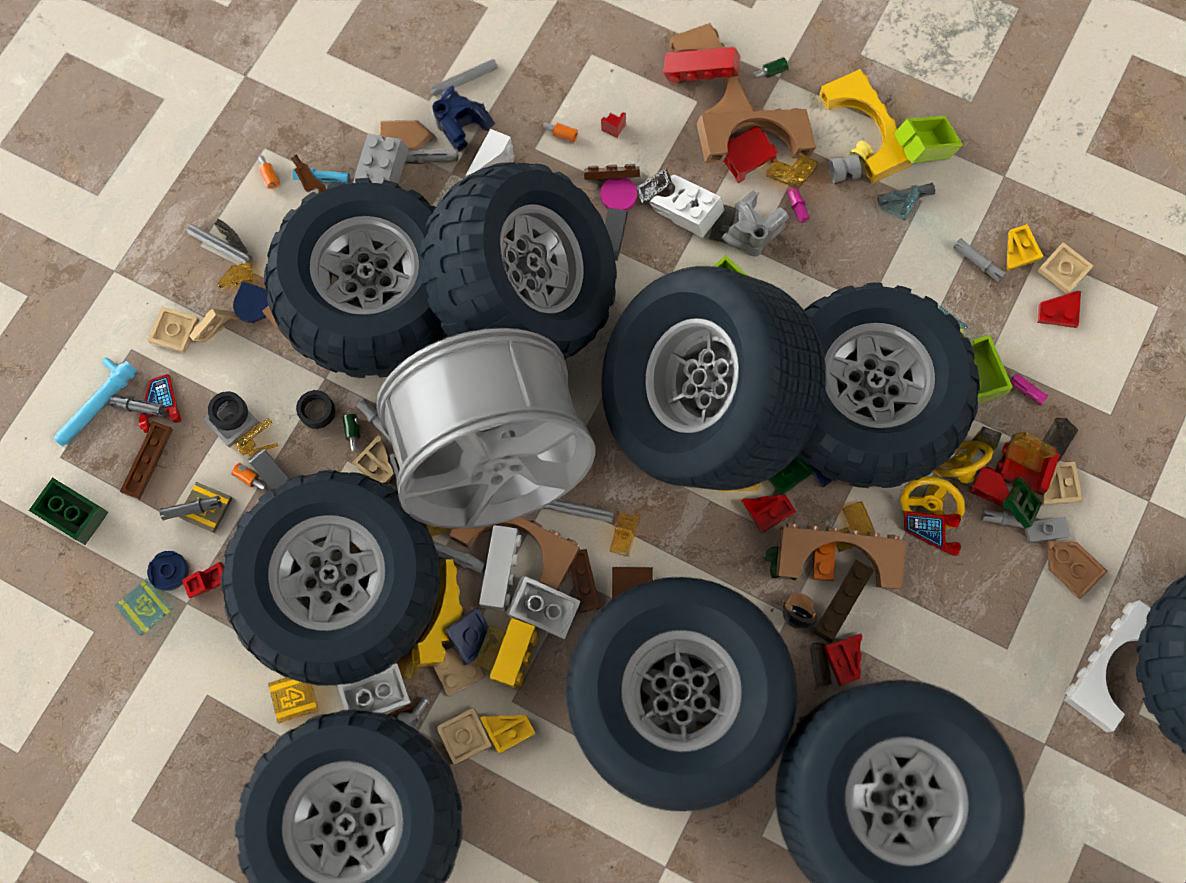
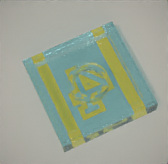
[115,579,173,636]

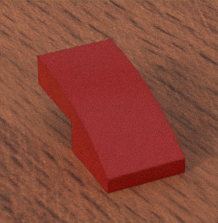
[182,562,224,598]

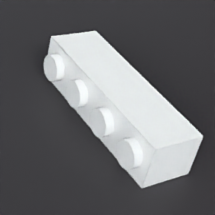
[479,525,522,611]

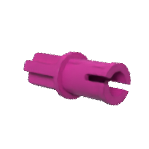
[787,187,809,223]
[1010,374,1049,406]

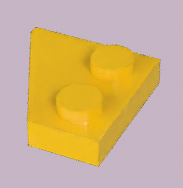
[1006,224,1044,271]
[480,715,536,754]

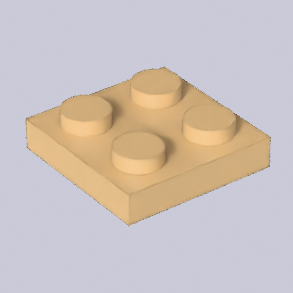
[1038,242,1094,294]
[148,307,199,353]
[434,647,485,696]
[436,708,492,765]

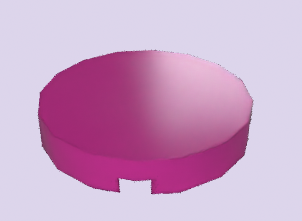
[601,178,637,211]

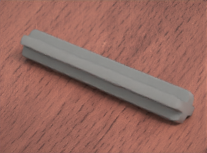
[430,59,498,96]
[187,224,252,265]
[543,500,614,522]

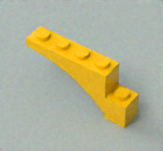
[411,559,463,668]

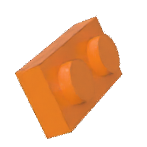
[813,542,835,581]

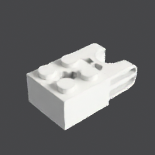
[650,175,725,238]

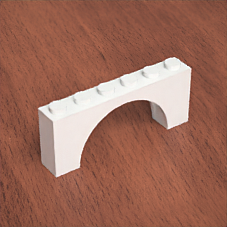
[1064,600,1151,732]

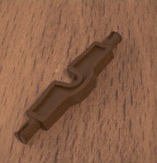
[291,155,327,194]

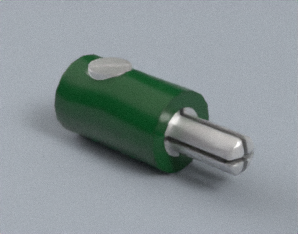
[754,57,788,79]
[342,414,360,452]

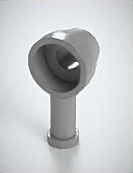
[396,697,430,729]

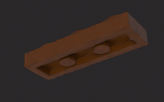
[584,164,640,180]
[570,549,600,613]

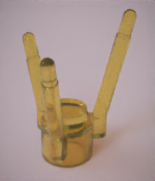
[235,418,278,456]

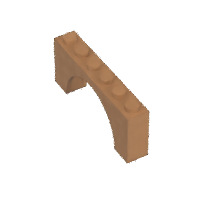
[670,23,754,113]
[697,108,816,163]
[450,516,580,591]
[776,523,906,589]

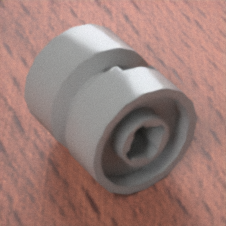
[829,154,861,183]

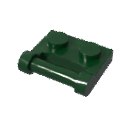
[1003,477,1042,529]

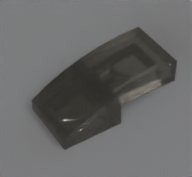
[709,204,737,244]
[214,219,248,253]

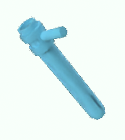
[54,358,137,446]

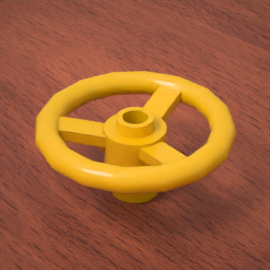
[932,441,994,483]
[900,476,965,529]

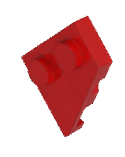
[1037,291,1081,328]
[741,495,796,533]
[823,634,863,687]

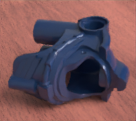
[432,85,495,152]

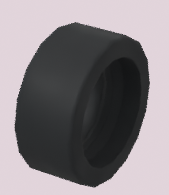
[296,390,336,429]
[208,391,248,431]

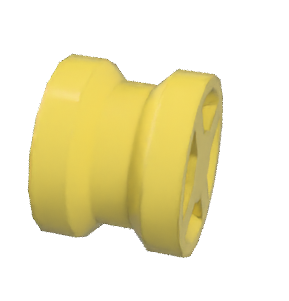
[849,141,873,165]

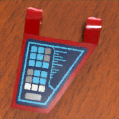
[139,374,181,433]
[904,511,961,556]

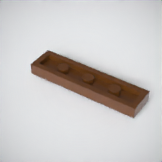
[120,421,173,500]

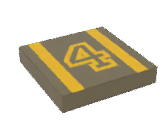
[179,482,233,533]

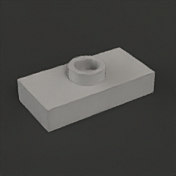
[1024,517,1070,544]

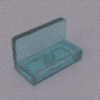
[886,186,922,221]

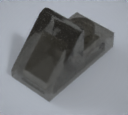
[637,168,673,204]

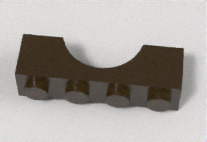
[812,560,874,643]

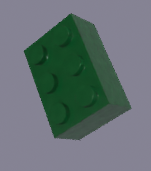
[28,477,108,545]

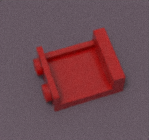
[723,125,778,183]
[995,438,1060,495]

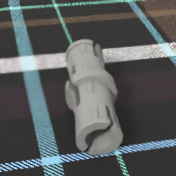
[982,508,1024,528]

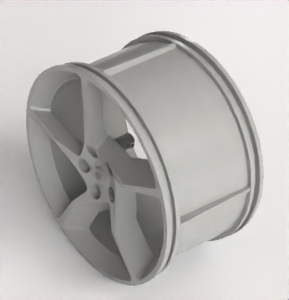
[376,328,595,528]

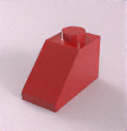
[969,466,1010,508]

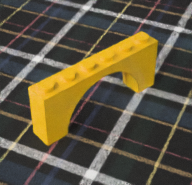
[819,69,912,184]

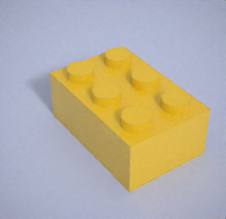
[490,618,540,690]

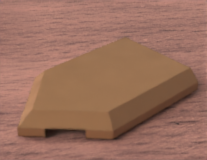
[380,120,435,151]
[1047,541,1108,599]

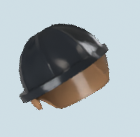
[782,593,817,629]

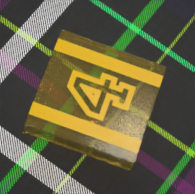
[268,677,319,724]

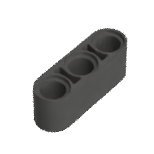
[605,208,628,261]
[248,448,289,490]

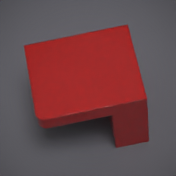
[601,112,626,138]

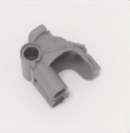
[722,191,789,257]

